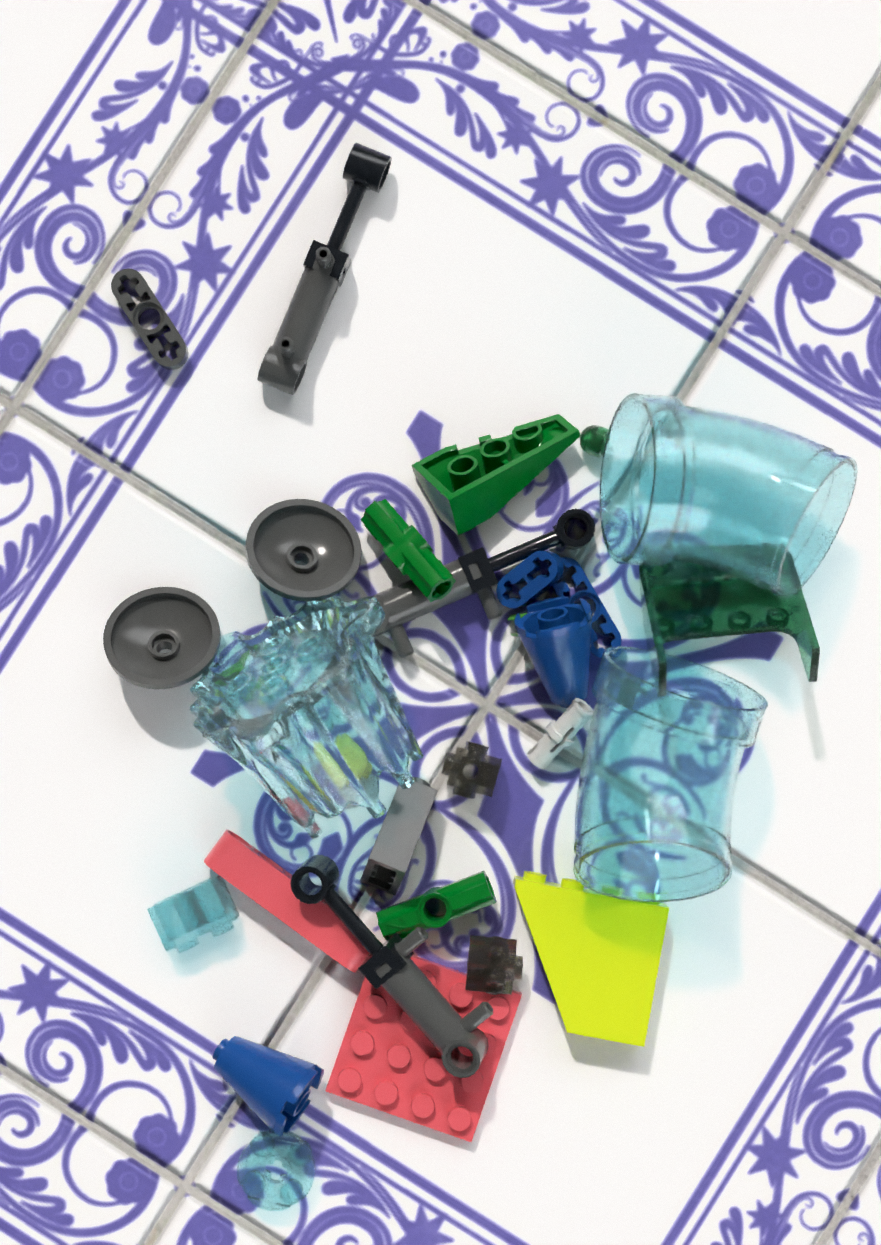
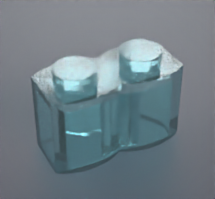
[147,875,240,953]

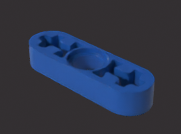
[547,557,622,658]

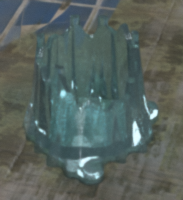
[189,596,423,839]

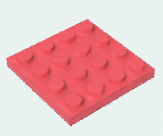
[325,955,522,1142]

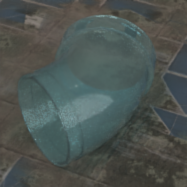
[599,393,858,599]
[573,646,768,902]

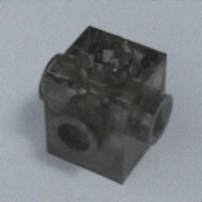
[441,741,502,799]
[465,935,523,995]

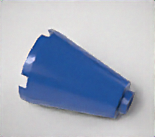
[514,597,592,708]
[212,1036,324,1137]

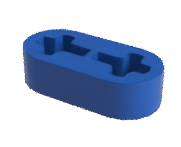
[496,551,564,608]

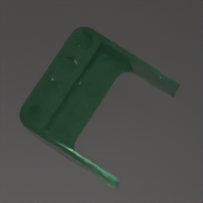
[639,546,820,696]

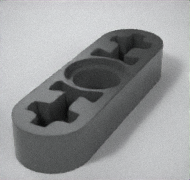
[111,269,189,370]

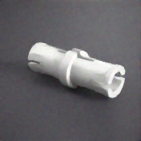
[527,698,594,770]

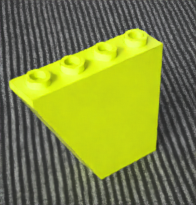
[513,871,669,1047]

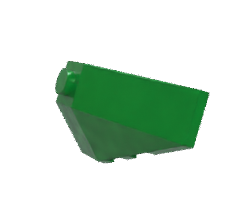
[411,414,580,536]

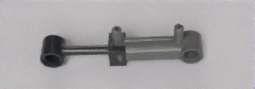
[257,142,392,395]
[350,508,595,658]
[290,855,493,1078]

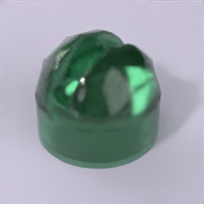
[580,425,611,458]

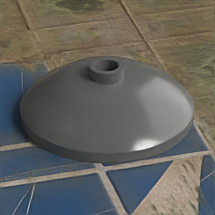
[245,499,362,601]
[103,587,221,689]

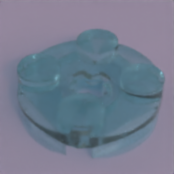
[237,1130,316,1211]

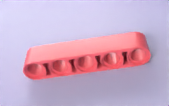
[204,829,369,973]

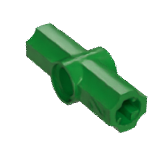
[361,499,456,602]
[376,870,497,940]

